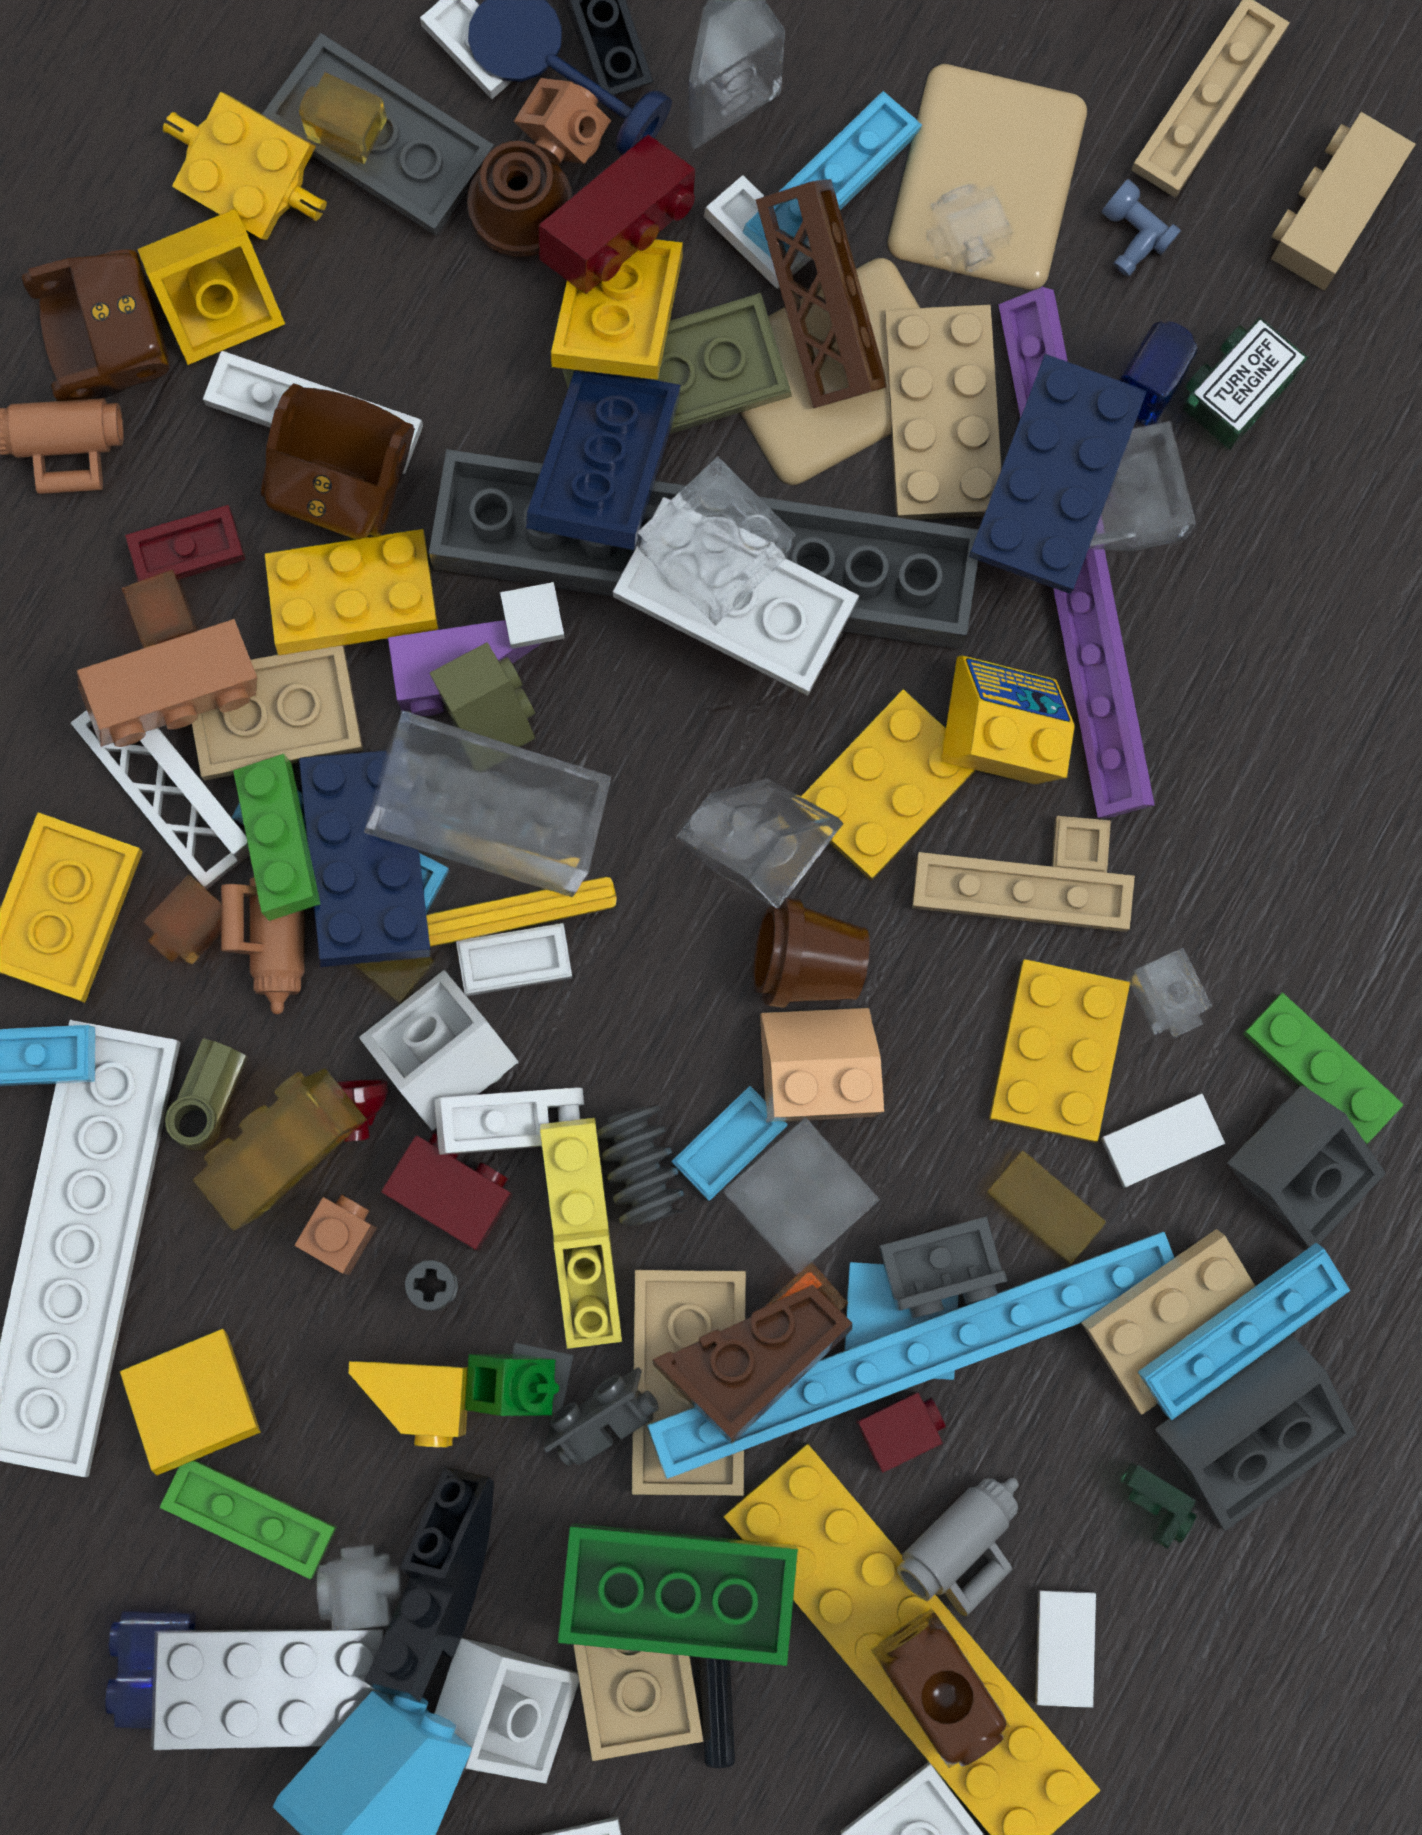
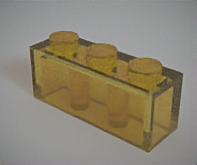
[193,1068,367,1231]

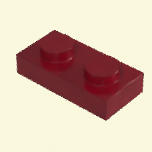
[125,505,246,590]

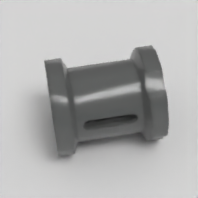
[405,1260,459,1311]

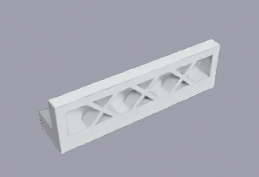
[71,710,250,890]

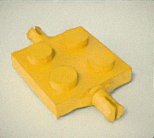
[163,92,327,240]

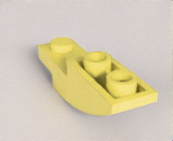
[540,1118,622,1349]

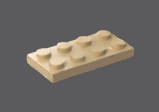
[885,305,1001,520]
[632,1270,746,1496]

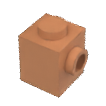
[294,1194,377,1275]

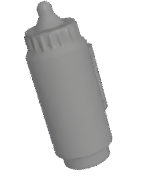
[897,1478,1019,1616]

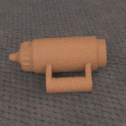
[0,398,124,494]
[221,878,305,1015]

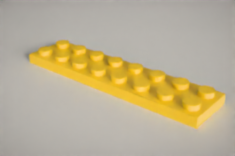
[723,1443,1101,1835]

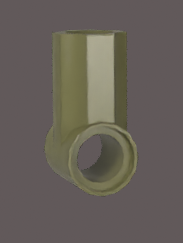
[165,1038,248,1151]

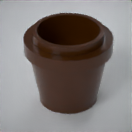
[467,141,573,257]
[753,897,870,1008]

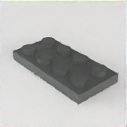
[262,33,495,236]

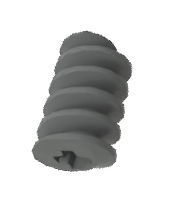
[597,1104,688,1226]

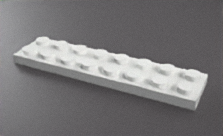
[0,1020,181,1477]

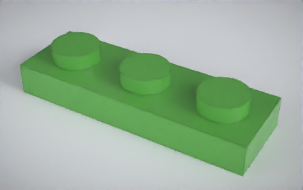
[233,754,320,921]
[1243,992,1404,1144]
[160,1460,337,1579]

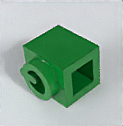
[465,1354,559,1416]

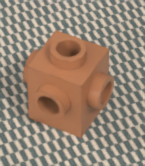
[514,78,611,164]

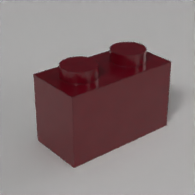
[381,1133,513,1251]

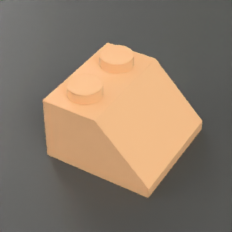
[760,1008,884,1123]

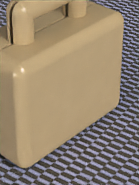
[887,64,1087,290]
[740,258,920,485]

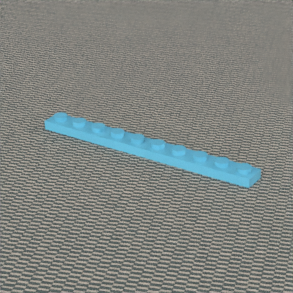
[646,1232,1174,1479]

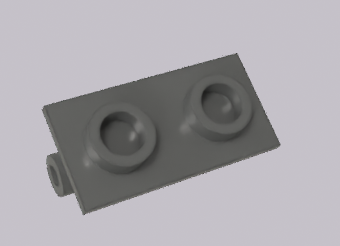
[543,1367,659,1466]

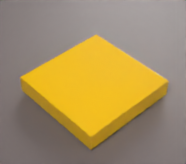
[120,1329,261,1476]

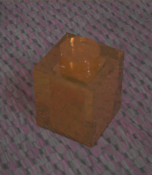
[122,569,199,648]
[144,874,221,965]

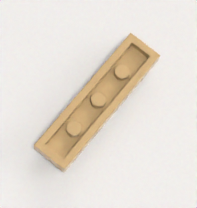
[1131,0,1290,198]
[912,852,1135,932]

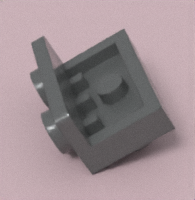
[879,1216,1008,1318]

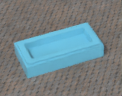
[671,1086,788,1201]

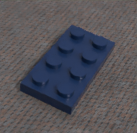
[969,354,1147,594]
[526,370,681,550]
[299,749,430,967]

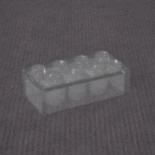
[364,710,612,897]

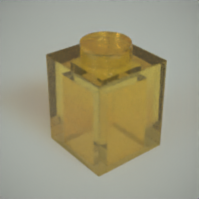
[299,72,387,164]

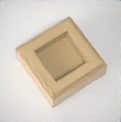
[1051,816,1111,873]

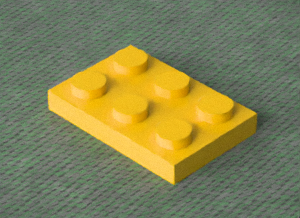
[551,239,683,380]
[265,529,438,655]
[793,689,976,881]
[0,812,143,1003]
[989,959,1130,1143]

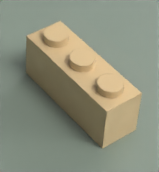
[1271,112,1415,291]

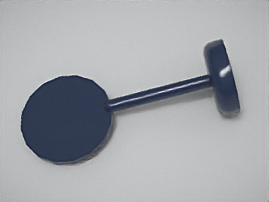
[468,0,672,155]

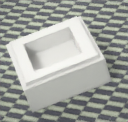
[500,582,565,649]

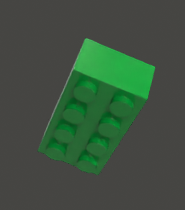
[558,1523,798,1666]

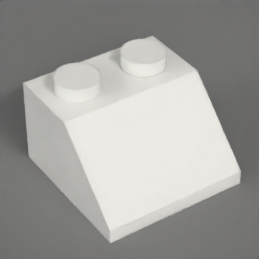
[359,970,518,1131]
[434,1638,579,1783]

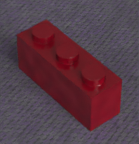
[539,134,695,294]

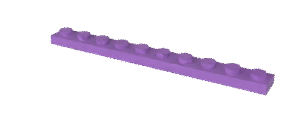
[998,287,1154,818]

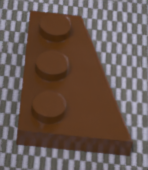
[653,1285,852,1444]

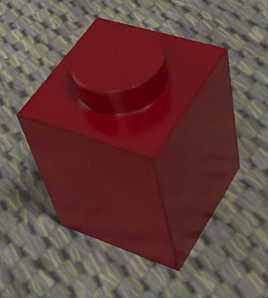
[855,1392,946,1473]

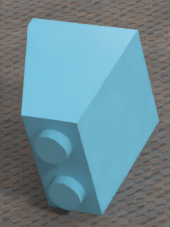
[273,1691,472,1835]

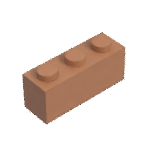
[77,619,257,747]

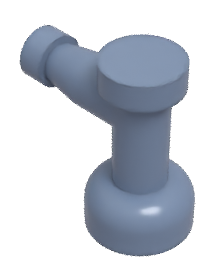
[1101,179,1182,277]

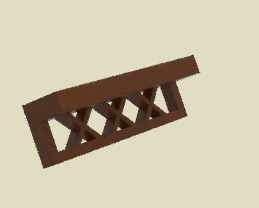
[755,179,887,409]

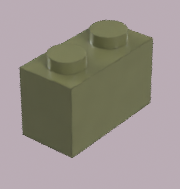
[429,642,535,768]

